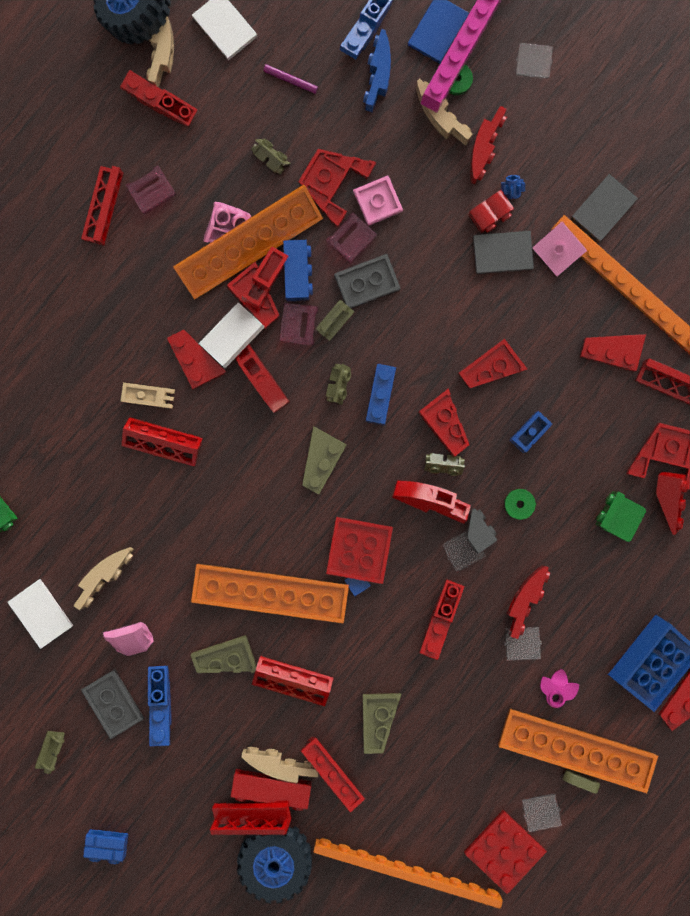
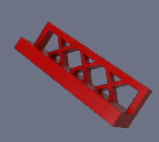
[81,166,124,246]
[635,358,690,405]
[121,417,203,467]
[252,656,333,706]
[300,737,365,813]
[210,803,291,835]

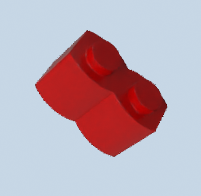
[468,190,514,233]

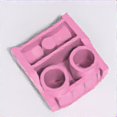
[203,202,251,243]
[103,622,154,656]

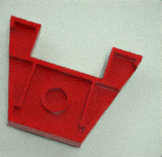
[298,149,376,227]
[626,423,690,490]

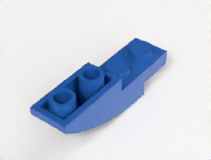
[340,0,394,59]
[363,29,391,112]
[148,666,171,746]

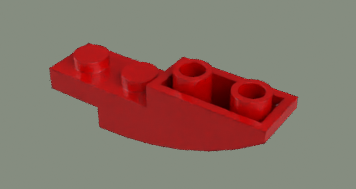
[120,70,198,127]
[470,106,507,185]
[236,344,289,413]
[392,481,471,524]
[507,566,550,639]
[419,580,465,660]

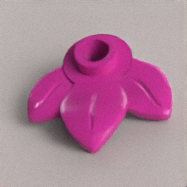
[540,669,579,708]

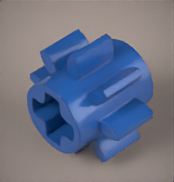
[501,175,525,199]

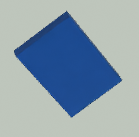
[408,0,469,64]

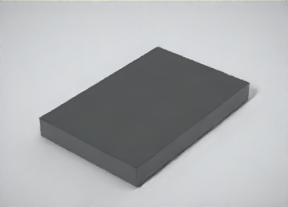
[571,174,638,242]
[473,231,534,274]
[334,254,401,309]
[81,669,144,739]

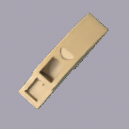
[146,16,174,88]
[416,79,473,146]
[74,547,134,610]
[242,747,318,783]

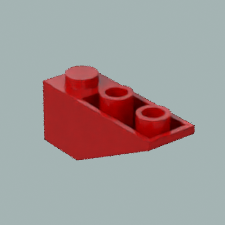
[656,472,688,535]

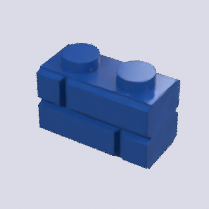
[509,411,552,453]
[83,829,128,864]

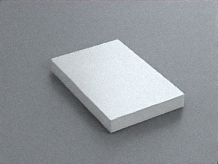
[192,0,257,61]
[199,302,264,368]
[8,579,73,649]

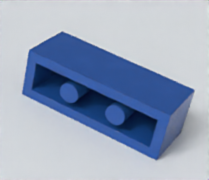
[283,240,313,301]
[366,364,396,425]

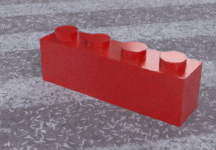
[231,769,312,811]

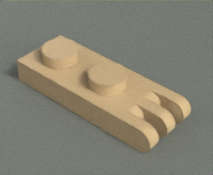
[121,383,175,409]

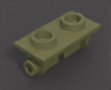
[251,139,290,174]
[316,300,354,341]
[325,364,351,405]
[424,453,465,476]
[35,731,65,774]

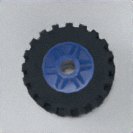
[94,0,171,44]
[237,824,312,904]

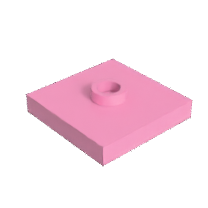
[353,175,403,226]
[532,222,587,276]

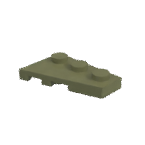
[302,426,347,495]
[191,635,257,673]
[363,693,401,754]

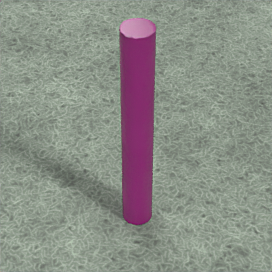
[263,64,318,94]

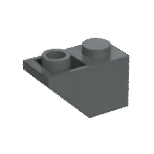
[465,508,497,554]

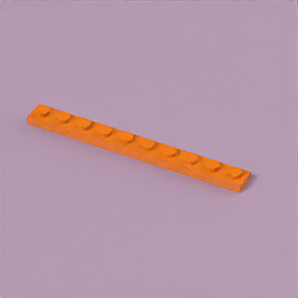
[550,215,690,355]
[313,838,503,909]

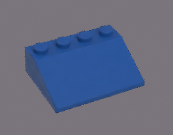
[608,615,690,712]

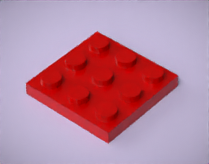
[326,517,393,584]
[464,810,547,894]

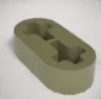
[563,770,601,793]

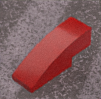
[242,247,288,310]

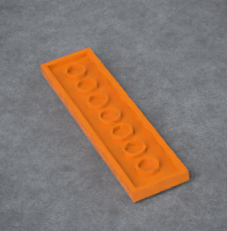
[173,185,323,300]
[191,564,349,623]
[498,708,658,793]

